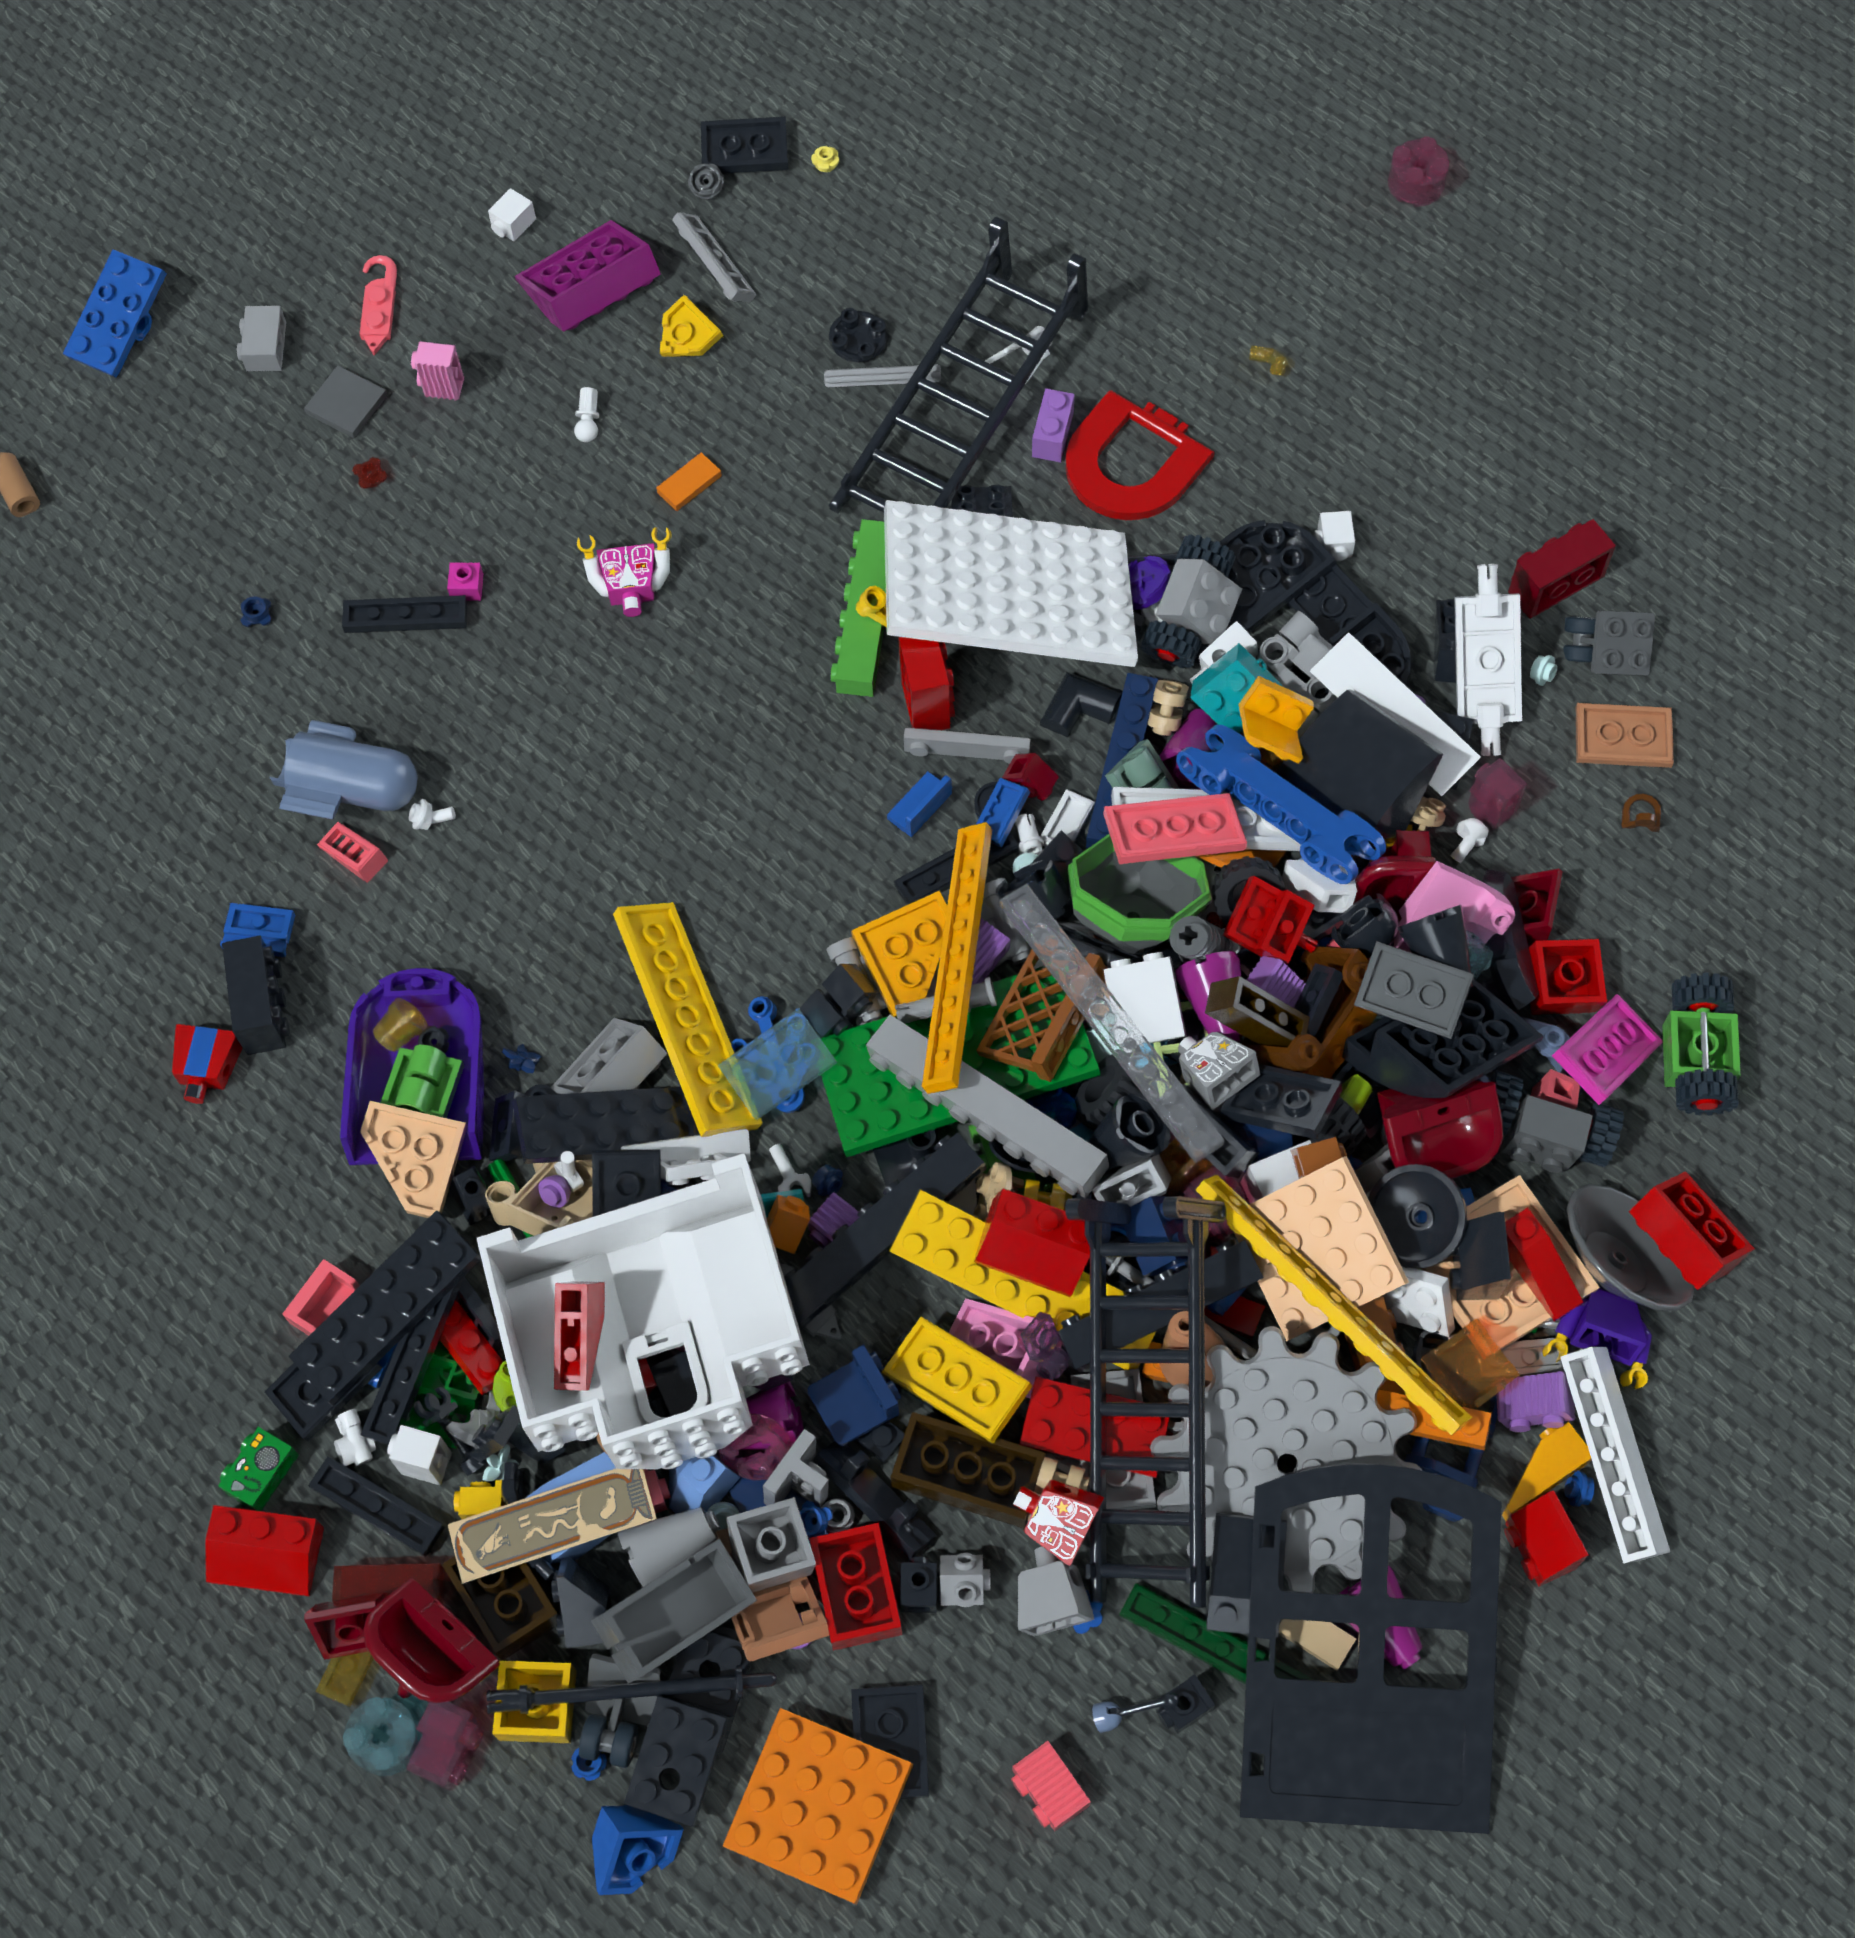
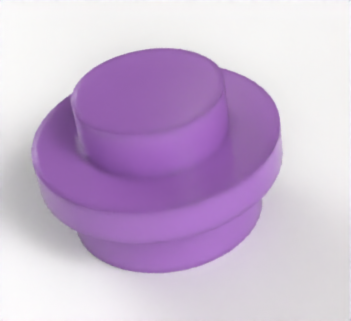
[538,1175,571,1208]

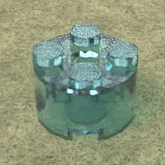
[343,1697,422,1777]

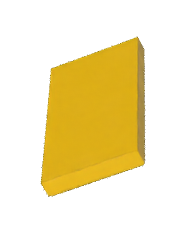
[882,1317,1033,1443]

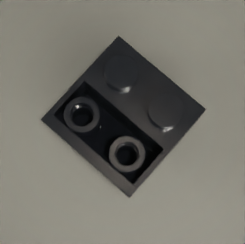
[552,1557,612,1648]

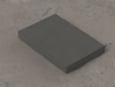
[1354,941,1474,1039]

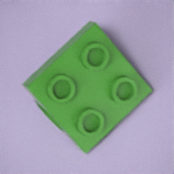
[380,1045,464,1118]

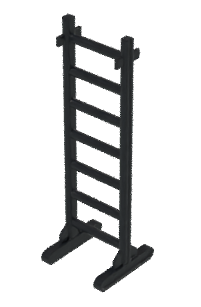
[829,216,1088,514]
[1065,1196,1226,1608]

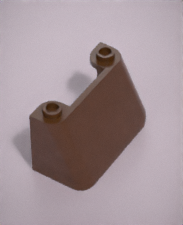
[1241,946,1369,1073]

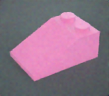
[949,1298,1062,1398]

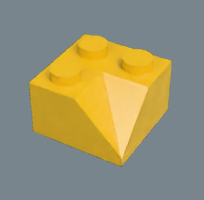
[492,1661,577,1743]

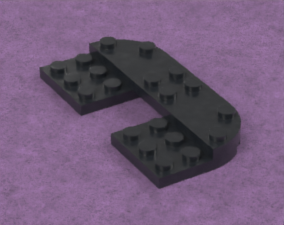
[1220,520,1411,699]

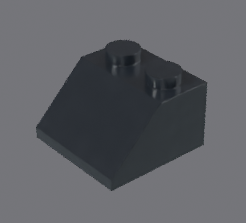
[1449,1212,1511,1300]

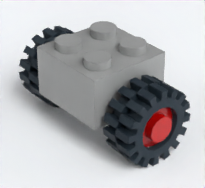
[1140,534,1242,668]

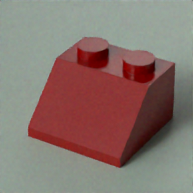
[1504,1490,1589,1587]

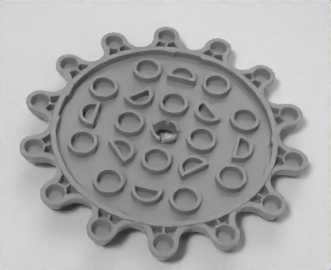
[1150,1326,1422,1592]

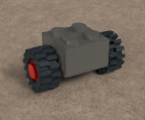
[1490,1070,1624,1173]

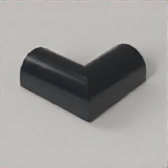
[1040,672,1122,737]

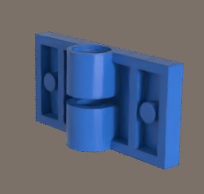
[63,249,167,378]

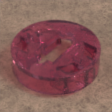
[719,1414,791,1480]

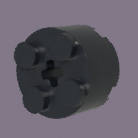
[995,860,1071,933]

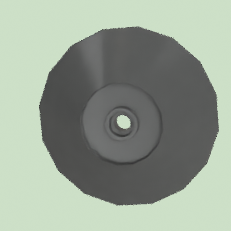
[1567,1184,1695,1311]

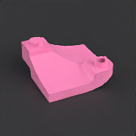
[1393,861,1515,963]

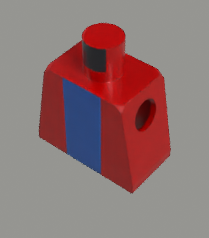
[172,1024,243,1104]

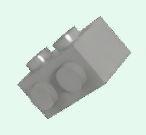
[1092,1154,1172,1207]

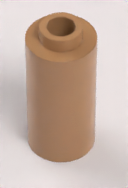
[0,452,40,517]

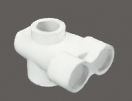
[334,1409,376,1466]

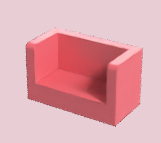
[283,1259,360,1336]

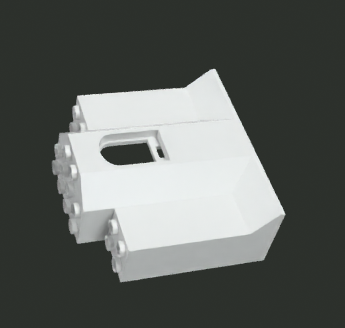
[477,1153,810,1469]

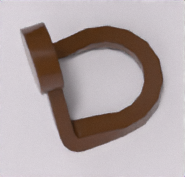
[1622,794,1661,833]

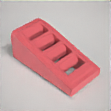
[317,822,388,883]

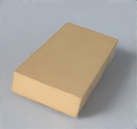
[1279,1619,1356,1671]

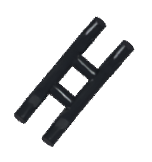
[501,1462,556,1588]

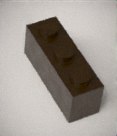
[1205,976,1310,1048]

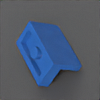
[887,771,952,837]

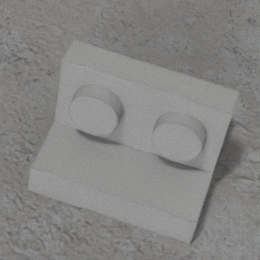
[763,1429,829,1508]

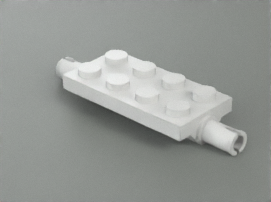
[1454,564,1522,756]

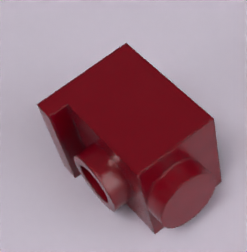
[1002,753,1059,801]

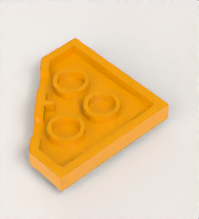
[851,890,947,1018]

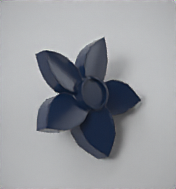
[502,1044,542,1074]

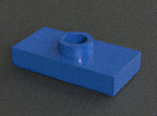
[976,778,1030,847]

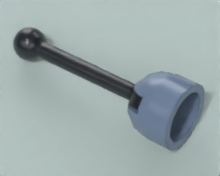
[1092,1692,1179,1733]

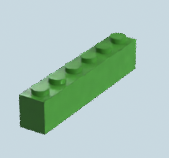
[831,519,886,697]

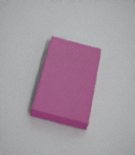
[1552,994,1663,1105]

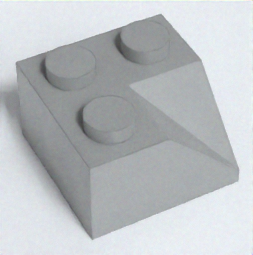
[726,1497,816,1593]

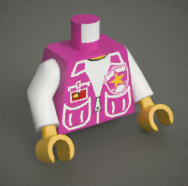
[577,527,672,617]

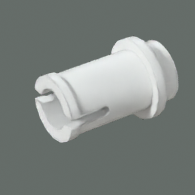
[1015,814,1044,855]

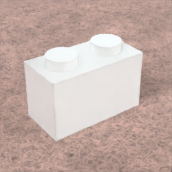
[388,1425,452,1485]

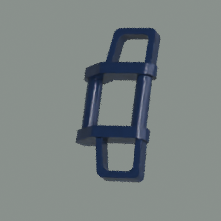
[1404,1380,1498,1522]

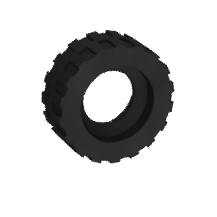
[1212,856,1285,925]

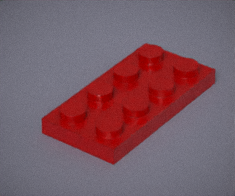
[1019,1376,1170,1478]

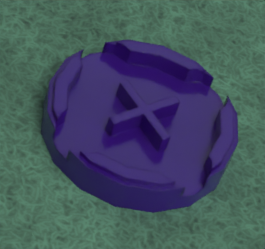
[1128,556,1172,610]

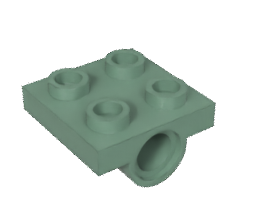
[1105,739,1180,789]

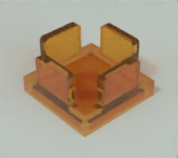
[1421,1317,1520,1409]

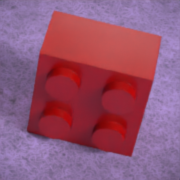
[1529,939,1607,1015]

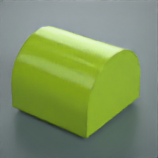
[1340,1074,1372,1115]

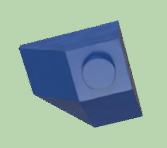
[592,1805,684,1895]

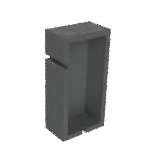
[591,1539,757,1684]

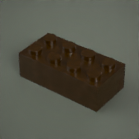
[890,1412,1046,1529]

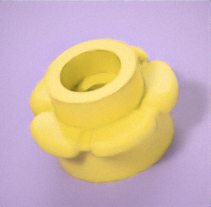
[811,146,839,172]

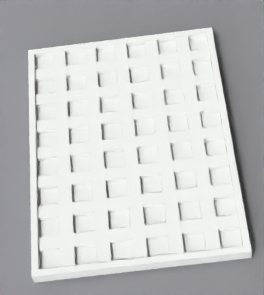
[884,500,1138,667]

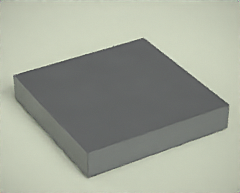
[304,365,388,438]

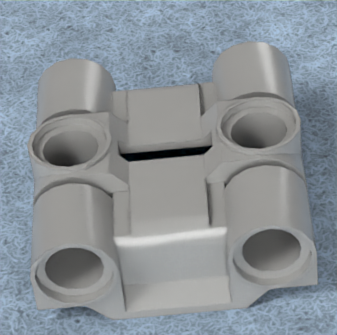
[1256,611,1337,738]

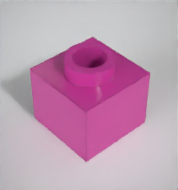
[447,563,484,601]

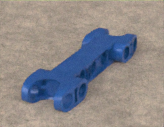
[1176,725,1386,884]

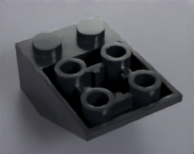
[1434,599,1456,683]

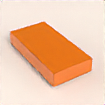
[656,452,722,511]

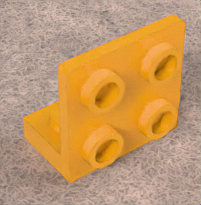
[1238,676,1314,764]

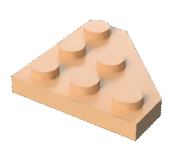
[360,1101,468,1218]

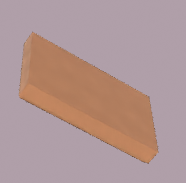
[1576,703,1674,768]

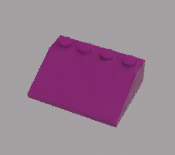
[515,220,661,332]

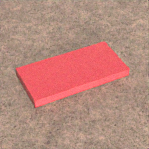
[1103,793,1247,864]

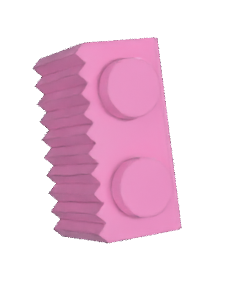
[411,341,464,401]

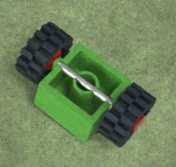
[1662,973,1741,1116]

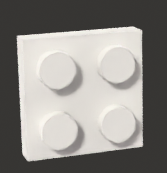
[1384,1266,1455,1337]

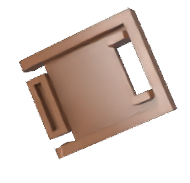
[731,1576,829,1661]

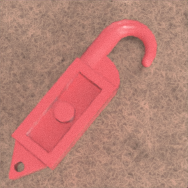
[359,255,397,355]

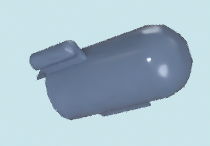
[269,720,418,820]

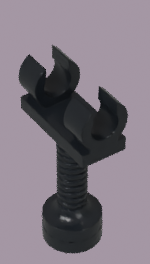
[414,1387,487,1476]

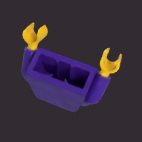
[1542,1286,1652,1389]

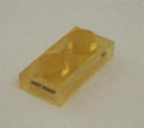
[315,1652,374,1707]

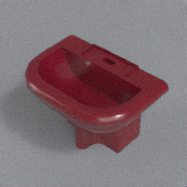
[1353,830,1436,922]
[1377,1081,1503,1179]
[363,1578,500,1708]

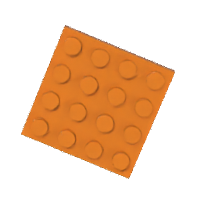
[723,1708,913,1905]

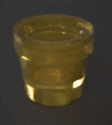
[373,998,427,1052]

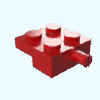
[1223,876,1318,964]

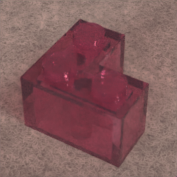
[406,1702,484,1791]

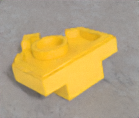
[660,295,724,357]

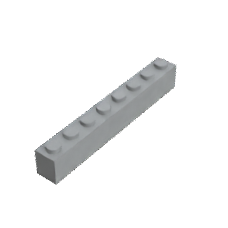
[866,1015,1109,1199]

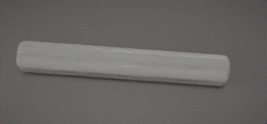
[824,364,941,387]

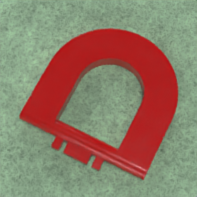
[1066,390,1215,520]

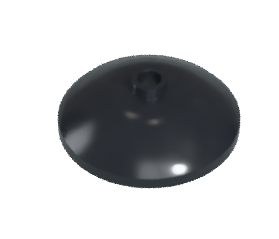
[1368,1164,1467,1269]

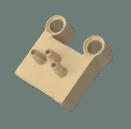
[485,1159,593,1236]

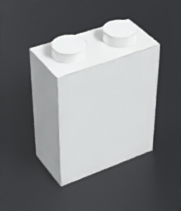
[1103,952,1187,1049]

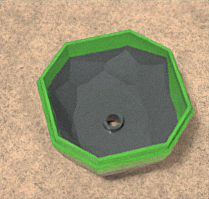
[1068,834,1212,957]

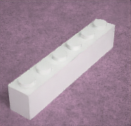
[1560,1347,1670,1563]

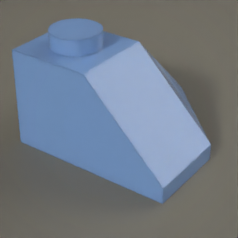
[669,1454,740,1514]

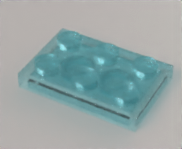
[718,1008,838,1120]

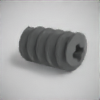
[1169,916,1230,963]

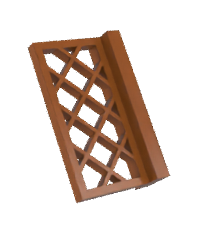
[976,944,1106,1082]

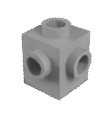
[940,1553,990,1607]

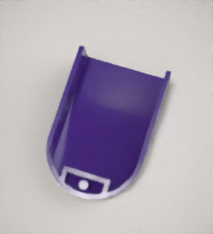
[340,968,484,1165]

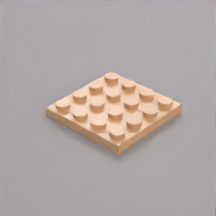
[1233,1156,1409,1341]
[1421,1175,1600,1360]

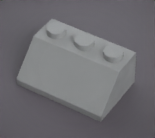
[550,1018,667,1094]

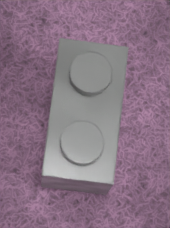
[237,306,286,371]

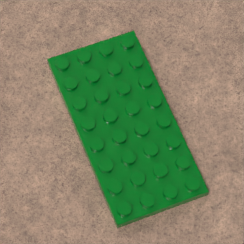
[811,961,1100,1158]

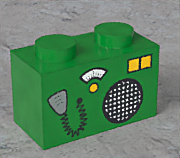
[218,1427,299,1511]

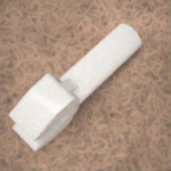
[769,1144,812,1197]
[554,1151,584,1193]

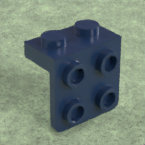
[807,1345,901,1446]

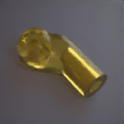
[1249,345,1288,376]

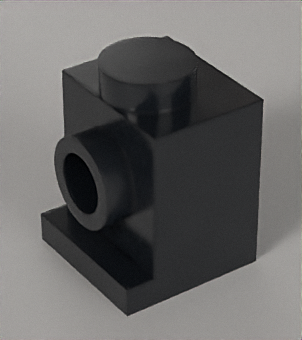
[1156,1674,1215,1734]

